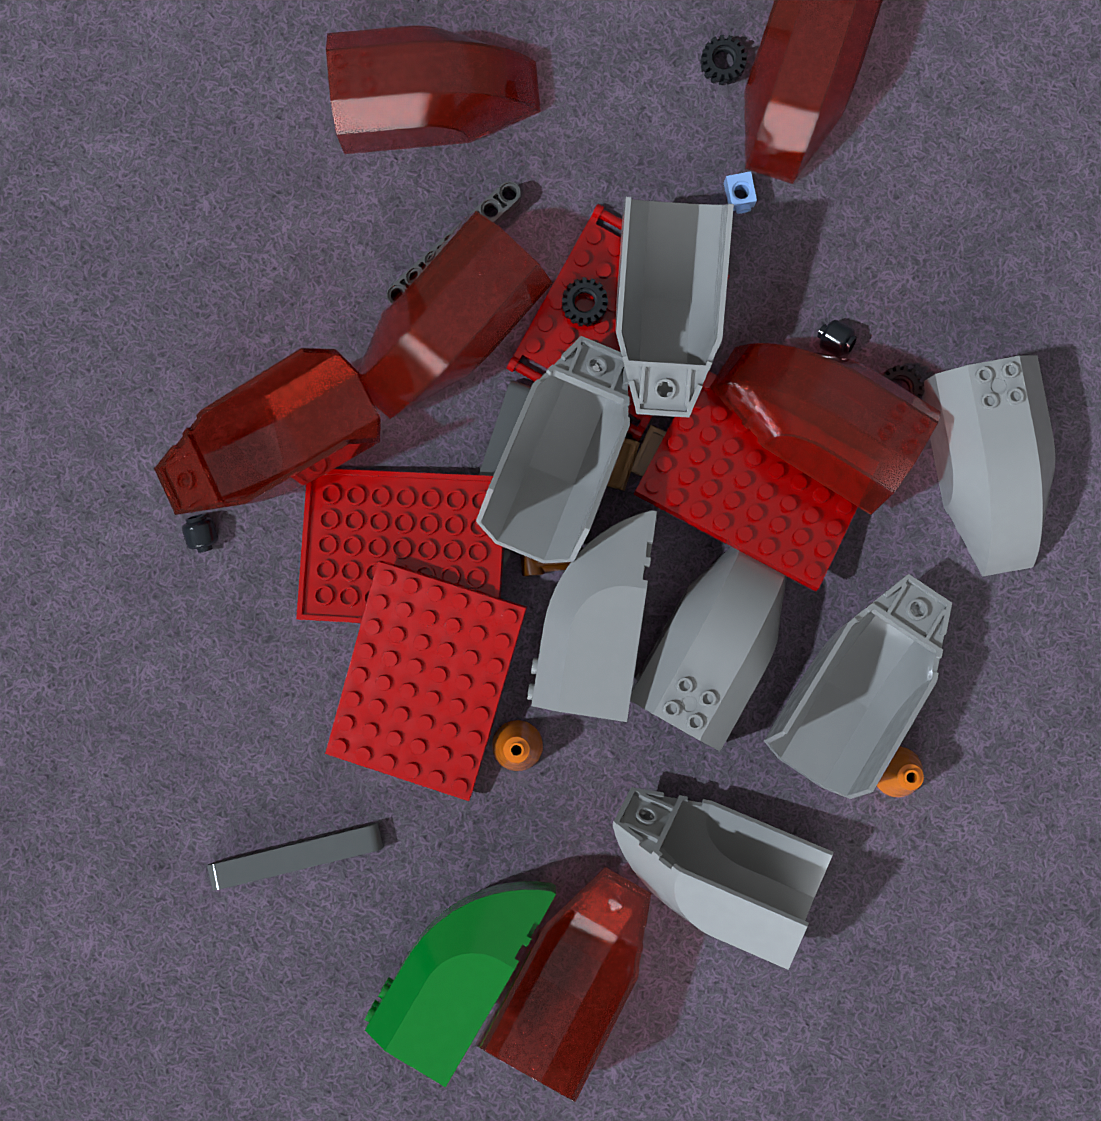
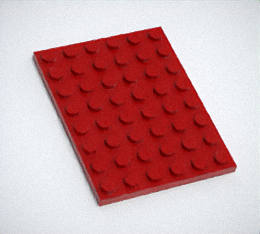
[634,371,879,591]
[296,468,504,623]
[325,560,527,801]

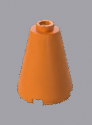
[492,720,543,771]
[877,747,924,797]

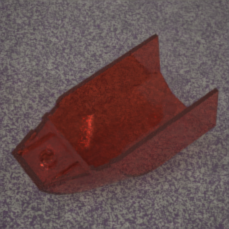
[744,0,883,184]
[326,26,541,154]
[352,211,553,419]
[710,343,941,515]
[154,348,381,515]
[475,867,651,1102]

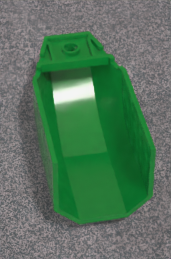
[364,881,556,1087]

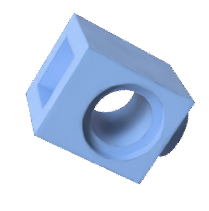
[724,171,757,214]

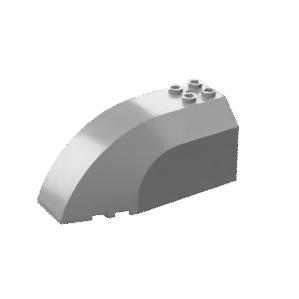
[616,197,734,417]
[476,336,630,563]
[922,355,1055,576]
[527,511,657,722]
[630,547,787,751]
[764,574,952,799]
[613,787,834,970]

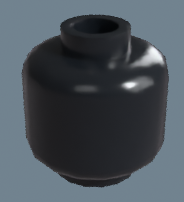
[817,320,857,357]
[182,514,219,553]

